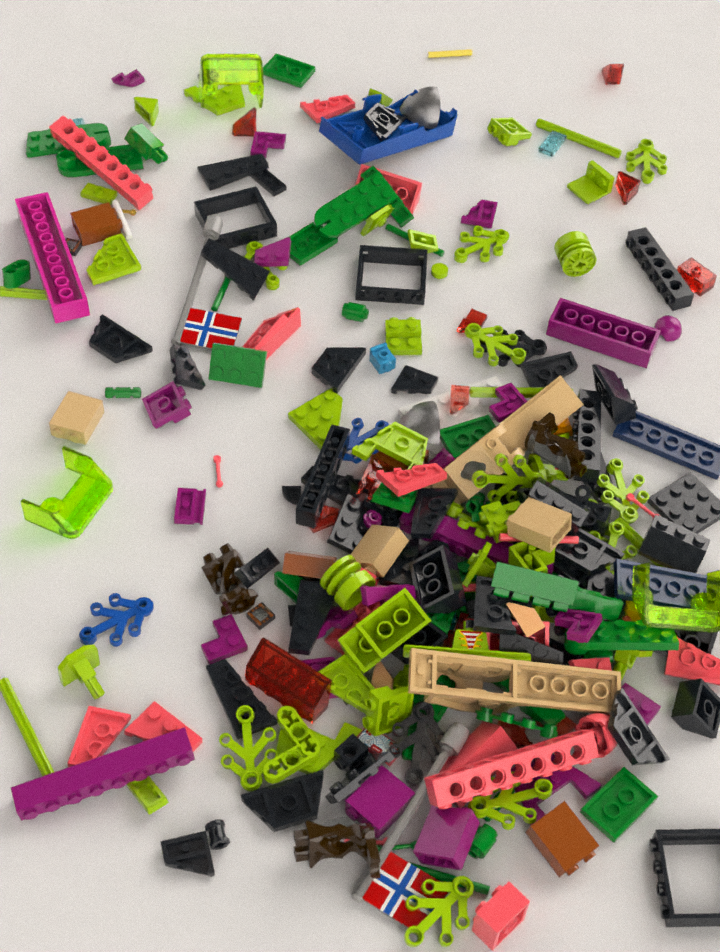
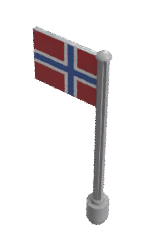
[171,215,242,350]
[351,722,469,934]

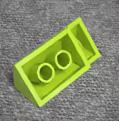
[338,588,431,674]

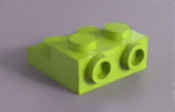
[487,117,532,146]
[385,317,422,355]
[479,500,521,543]
[362,685,414,737]

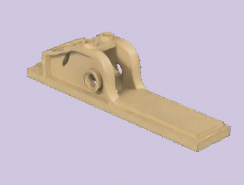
[423,375,584,516]
[408,648,621,715]

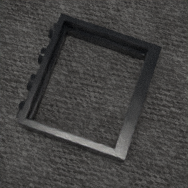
[194,186,277,249]
[356,245,428,305]
[649,829,720,927]

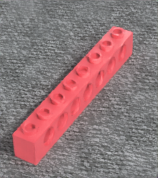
[49,115,154,210]
[424,729,599,809]

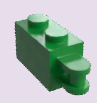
[124,123,168,164]

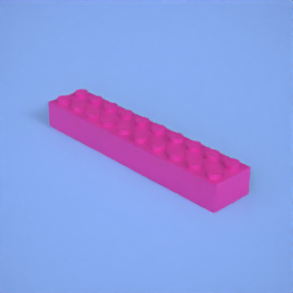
[15,192,90,324]

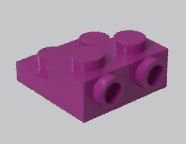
[142,381,192,429]

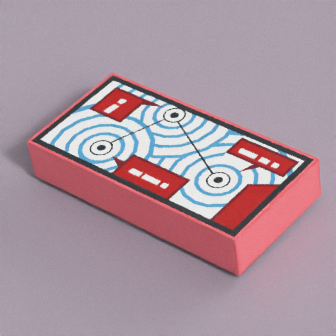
[357,728,399,766]

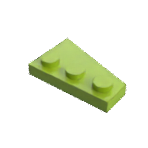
[311,654,375,714]

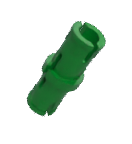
[466,492,485,513]

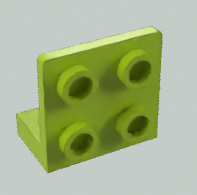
[567,160,615,204]

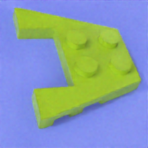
[184,72,245,116]
[351,422,428,470]
[275,696,362,775]

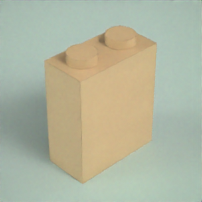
[49,391,104,445]
[506,497,572,553]
[350,525,409,577]

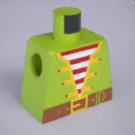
[452,620,489,650]

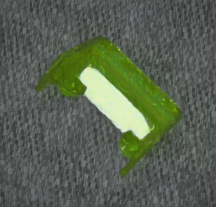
[198,54,264,108]
[20,446,113,539]
[632,563,720,633]

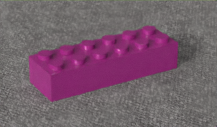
[546,298,661,368]

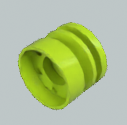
[554,231,597,277]
[320,555,376,611]

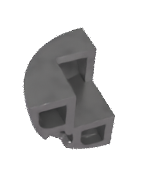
[400,86,440,129]
[398,401,440,444]

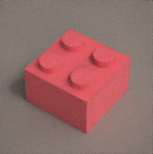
[472,881,530,951]

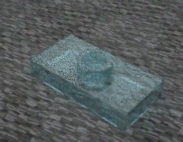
[538,130,567,157]

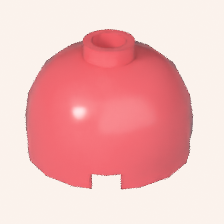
[575,712,618,758]

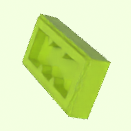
[80,183,118,205]
[126,776,169,815]

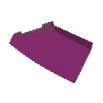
[111,69,145,87]

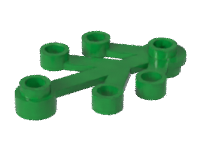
[475,706,558,739]

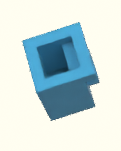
[369,342,396,374]

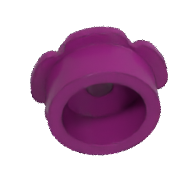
[363,510,382,528]

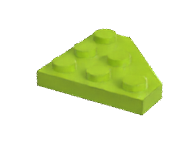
[86,233,141,286]
[288,388,343,450]

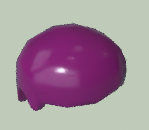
[654,315,682,342]

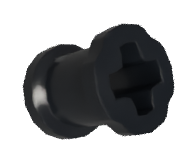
[205,819,230,850]

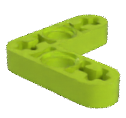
[263,706,321,784]

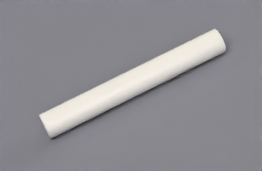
[112,200,132,240]

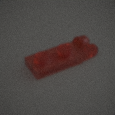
[356,456,389,500]

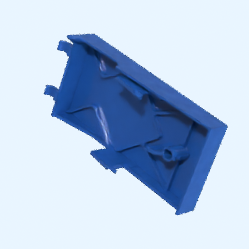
[319,89,458,165]

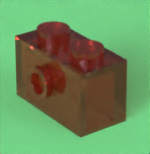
[677,257,717,297]

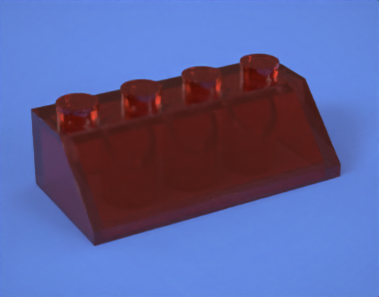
[245,637,332,724]

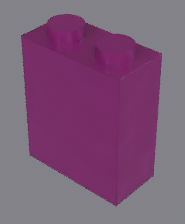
[345,765,415,839]
[413,805,480,871]

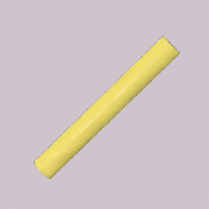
[428,49,472,58]

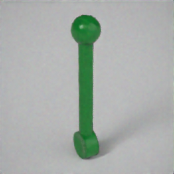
[377,840,417,852]

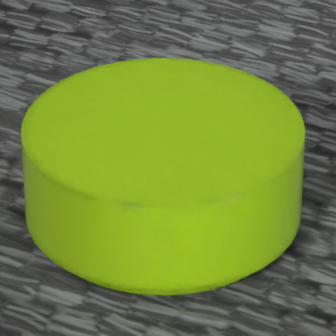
[431,263,448,279]

